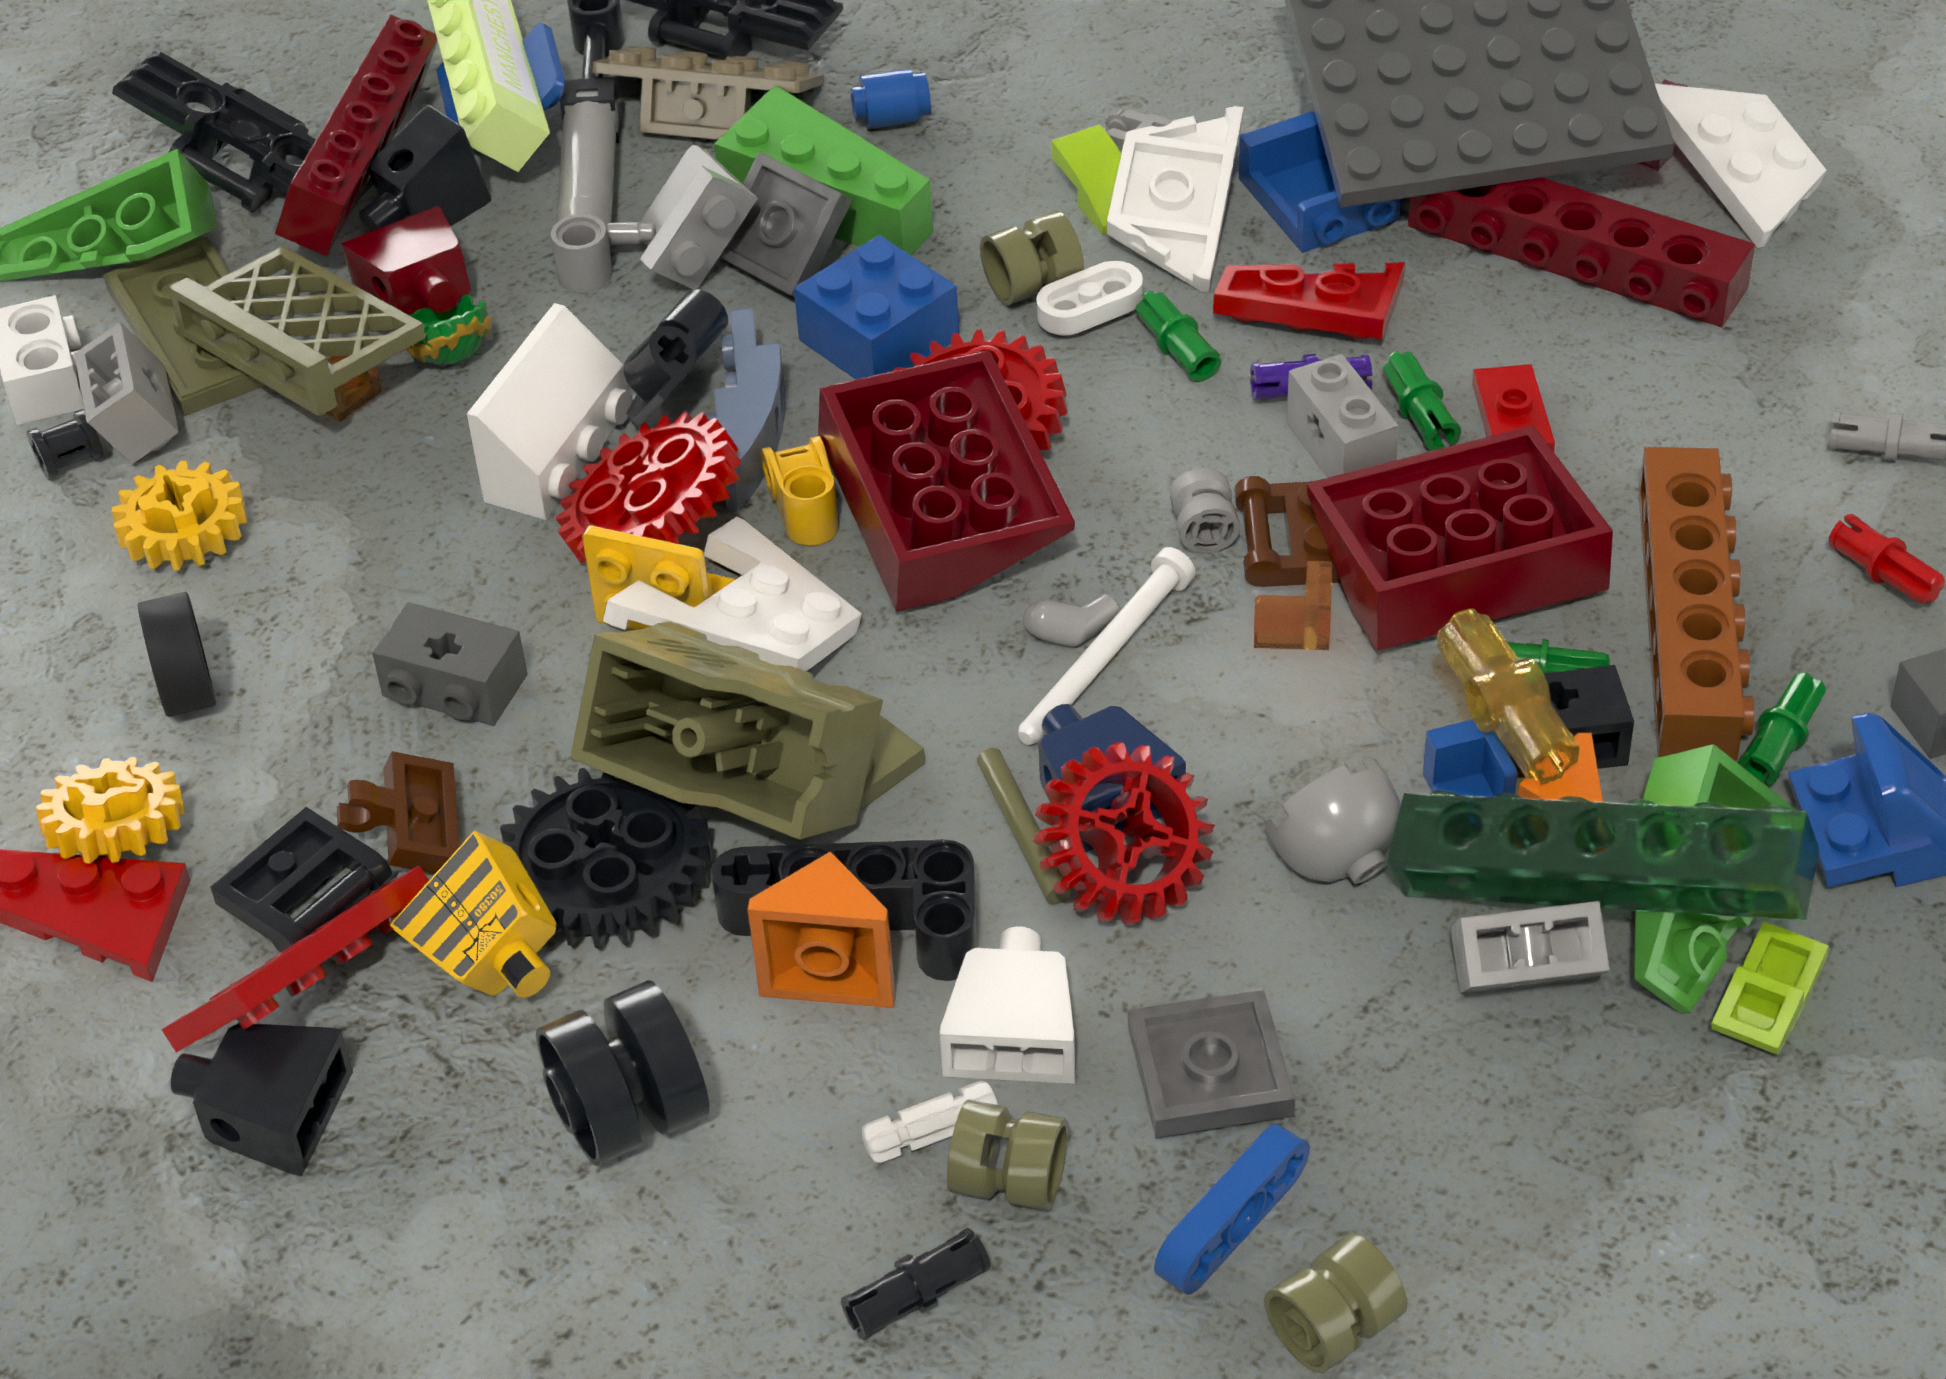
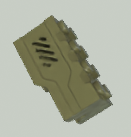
[570,621,883,840]

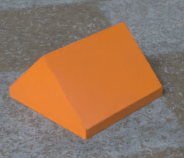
[748,852,896,1008]

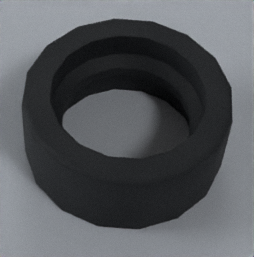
[137,592,216,717]

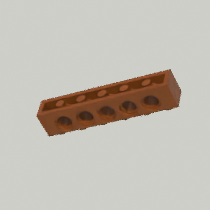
[1638,447,1754,761]

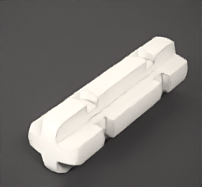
[862,1081,998,1163]

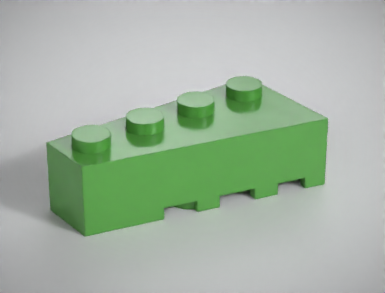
[714,85,933,255]

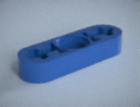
[1154,1124,1310,1295]

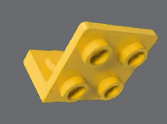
[582,526,735,630]

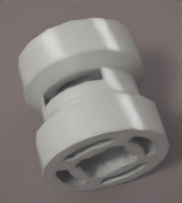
[1170,467,1240,554]

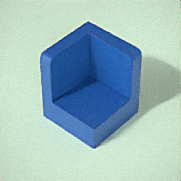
[1423,716,1517,829]

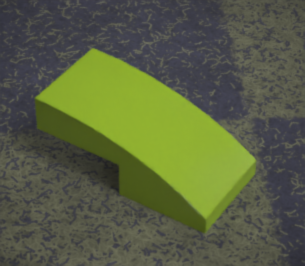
[1051,124,1122,236]
[1711,921,1829,1055]

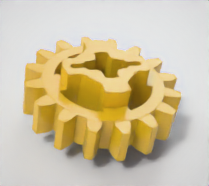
[111,460,248,571]
[36,757,185,863]

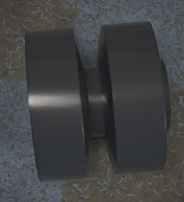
[536,980,710,1166]

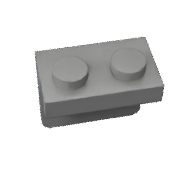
[639,145,758,290]

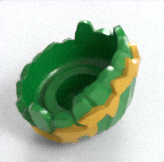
[406,295,492,365]

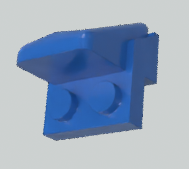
[1788,712,1946,888]

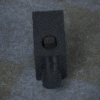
[359,104,491,232]
[170,1023,353,1177]

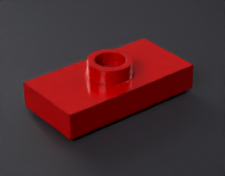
[1472,364,1555,451]

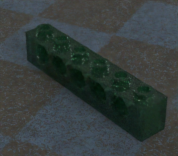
[1387,790,1819,921]

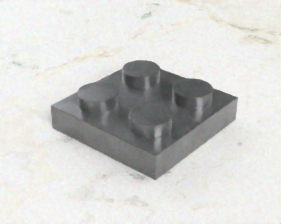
[719,151,853,297]
[1128,989,1295,1138]

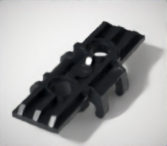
[626,0,843,60]
[112,51,374,213]

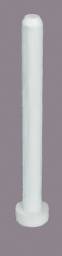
[1018,547,1196,745]

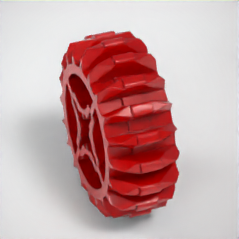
[1033,742,1215,925]

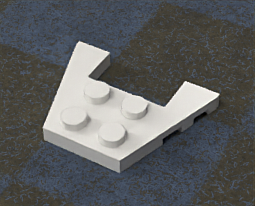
[603,517,862,671]

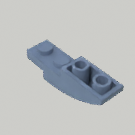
[705,308,785,513]

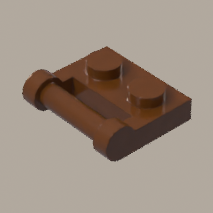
[1234,476,1341,587]

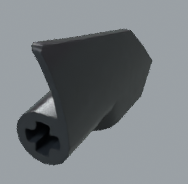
[624,289,728,427]

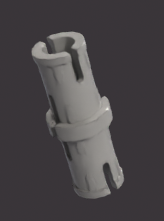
[1830,411,1946,461]

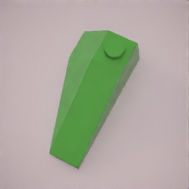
[0,149,217,281]
[1634,744,1801,1014]

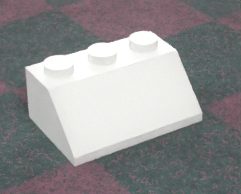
[467,303,632,520]

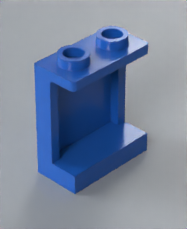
[1239,111,1401,253]

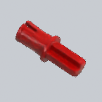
[1829,514,1945,604]

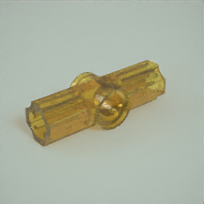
[1437,608,1580,785]

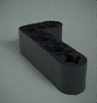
[711,839,977,981]

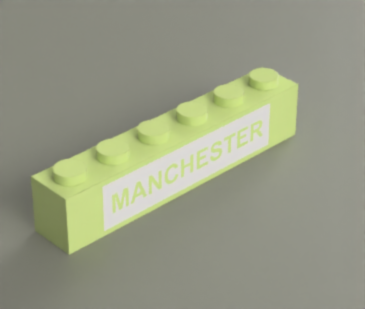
[427,0,550,172]

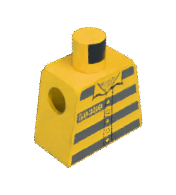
[390,830,556,998]

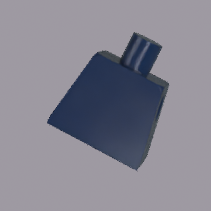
[1038,704,1186,852]

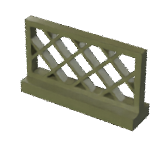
[169,246,426,416]

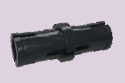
[841,1228,991,1340]

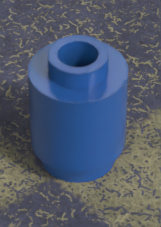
[850,69,931,129]

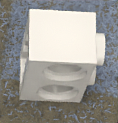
[0,295,84,425]

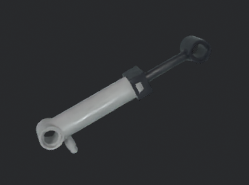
[550,0,656,293]

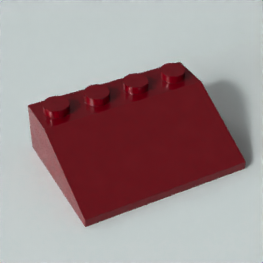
[818,350,1075,612]
[1306,425,1613,651]

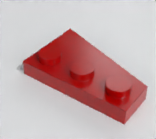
[1213,262,1405,339]
[0,849,190,982]

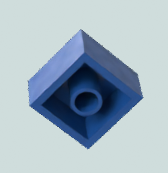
[794,235,960,380]

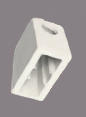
[940,926,1075,1084]

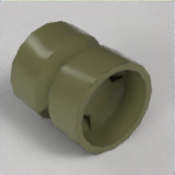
[980,210,1084,306]
[947,1099,1068,1211]
[1264,1234,1408,1373]

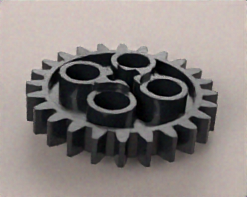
[500,768,712,948]

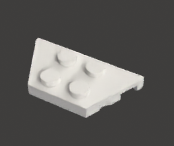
[1655,84,1826,248]
[1107,106,1244,293]

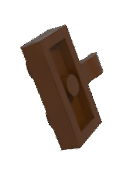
[337,751,460,874]

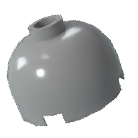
[1265,757,1402,884]

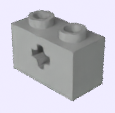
[74,322,179,464]
[1287,354,1399,478]
[1450,901,1610,994]

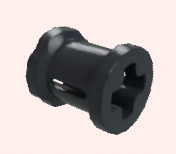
[27,409,104,479]

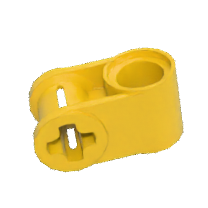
[760,436,839,546]

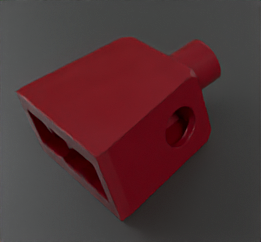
[341,206,471,315]

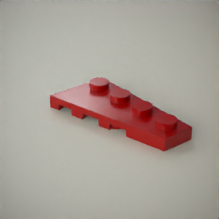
[161,865,429,1053]

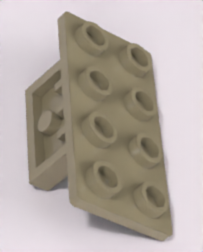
[592,46,824,140]

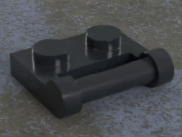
[210,807,393,952]

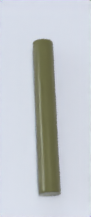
[977,748,1071,905]

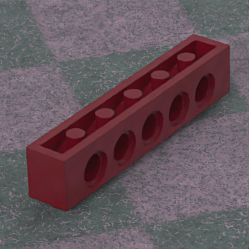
[275,14,438,256]
[1408,177,1755,328]

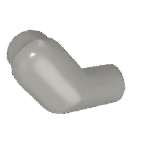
[1023,593,1119,647]

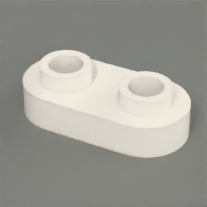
[1036,261,1143,336]

